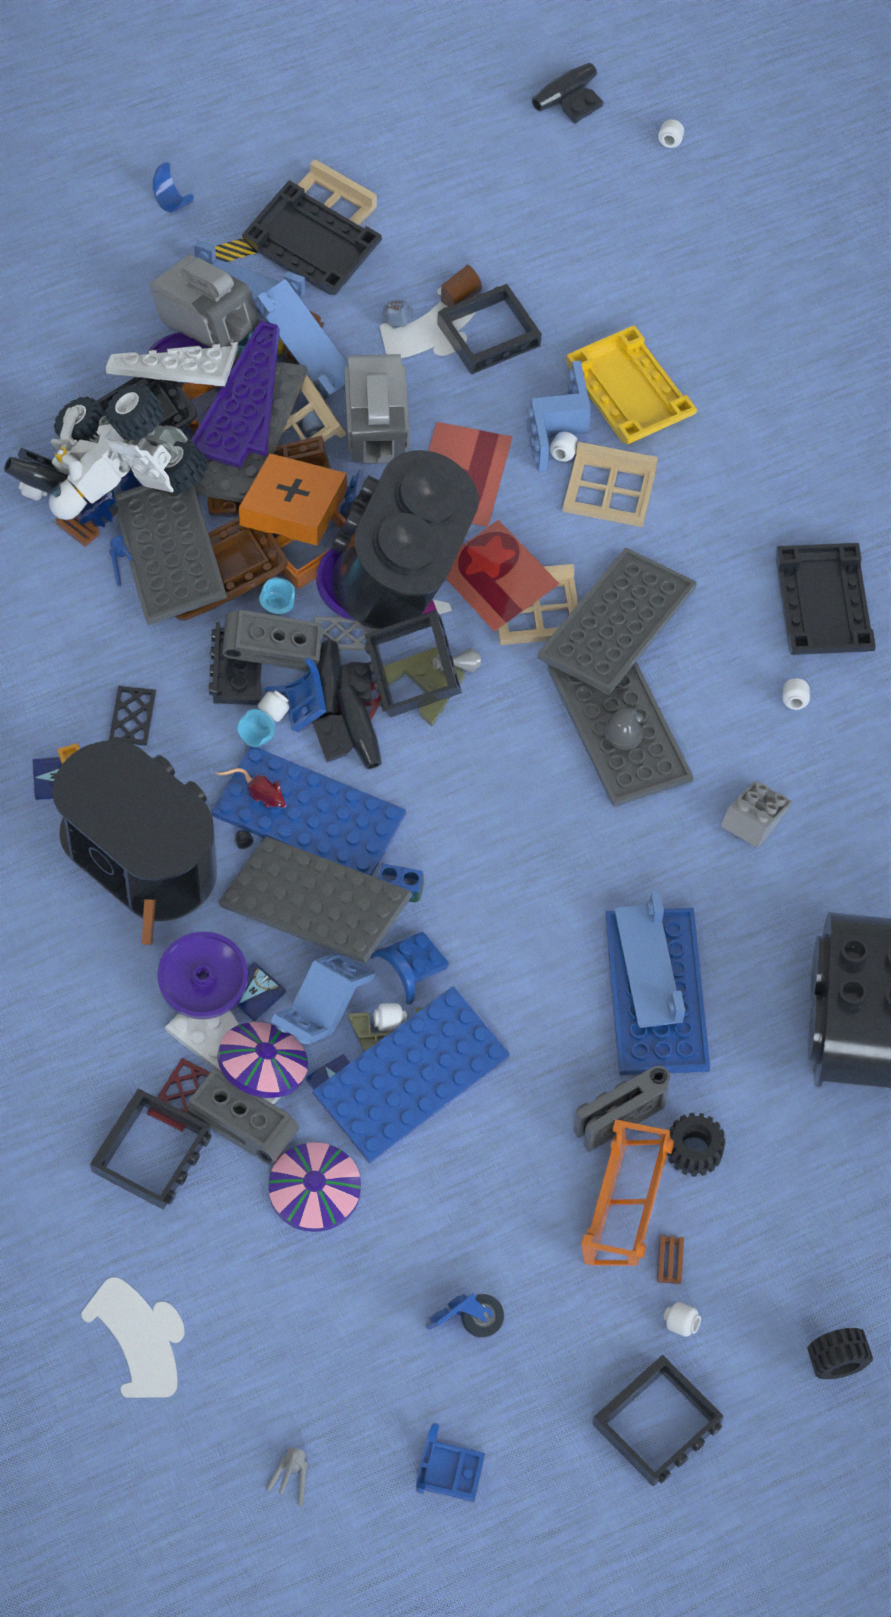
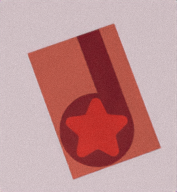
[428,422,513,527]
[446,520,560,632]

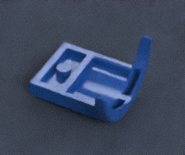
[265,658,326,732]
[370,931,449,1004]
[416,1423,485,1502]

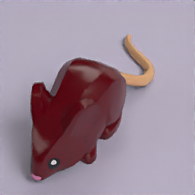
[215,768,286,808]

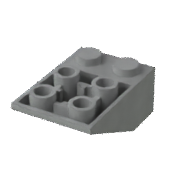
[721,781,793,848]

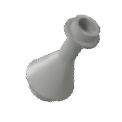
[432,648,481,673]

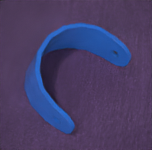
[153,162,194,213]

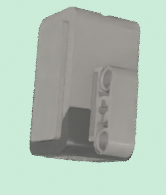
[149,254,260,348]
[344,354,409,464]

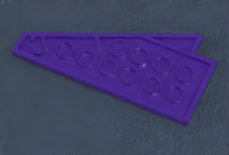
[191,320,280,468]

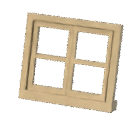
[297,159,377,225]
[275,374,347,451]
[563,442,658,527]
[497,564,578,645]

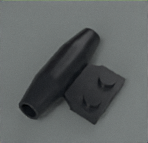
[532,63,604,124]
[4,448,68,494]
[317,640,372,718]
[312,685,382,769]

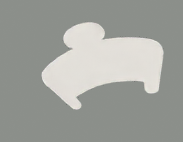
[380,287,476,358]
[81,1277,185,1398]

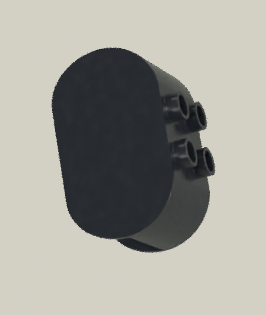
[330,450,479,630]
[52,740,217,921]
[808,912,891,1088]

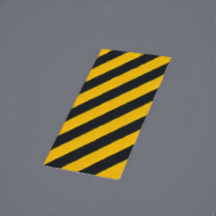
[215,238,259,262]

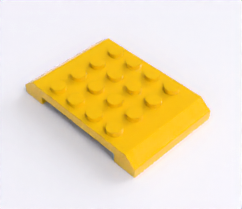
[566,325,697,445]

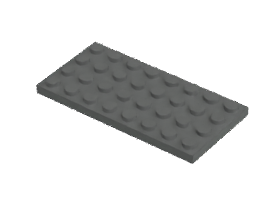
[194,356,308,503]
[111,485,228,625]
[537,547,697,695]
[548,662,693,807]
[219,836,412,964]

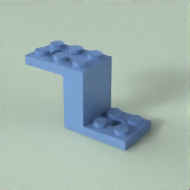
[527,361,591,472]
[271,952,376,1044]

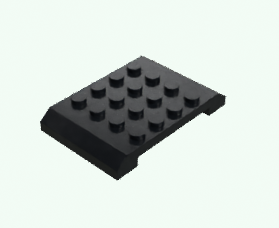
[242,180,382,295]
[776,543,876,655]

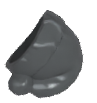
[604,707,643,750]

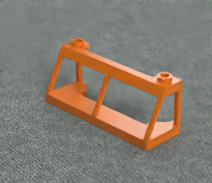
[581,1119,674,1266]

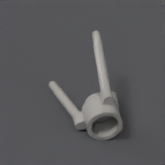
[266,1448,308,1506]

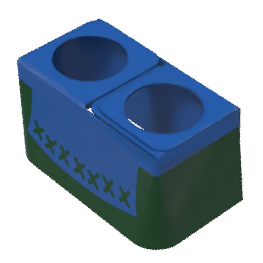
[378,863,424,903]

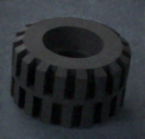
[667,1113,726,1177]
[807,1328,873,1379]

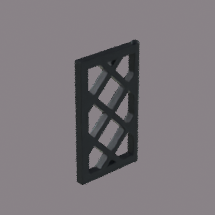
[109,686,156,746]

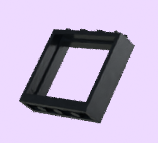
[437,284,542,375]
[364,610,462,717]
[90,1088,212,1210]
[592,1355,724,1486]

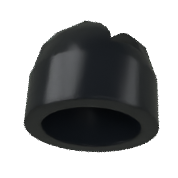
[235,830,254,849]

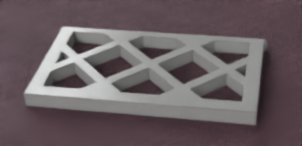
[314,617,377,651]

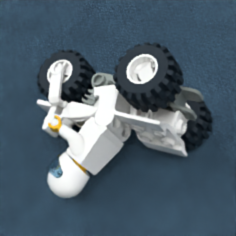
[49,383,208,520]

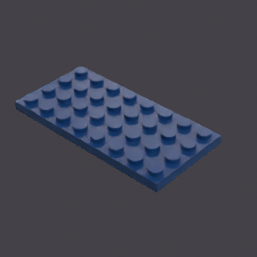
[212,746,406,876]
[605,908,710,1075]
[312,986,510,1164]

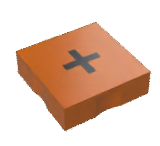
[239,454,347,546]

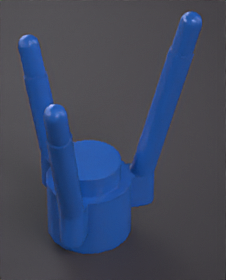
[109,535,133,587]

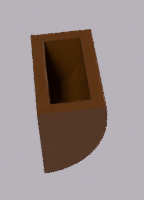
[441,264,482,307]

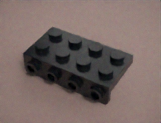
[209,622,262,704]

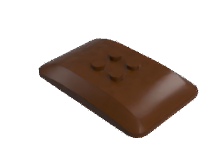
[175,517,288,620]

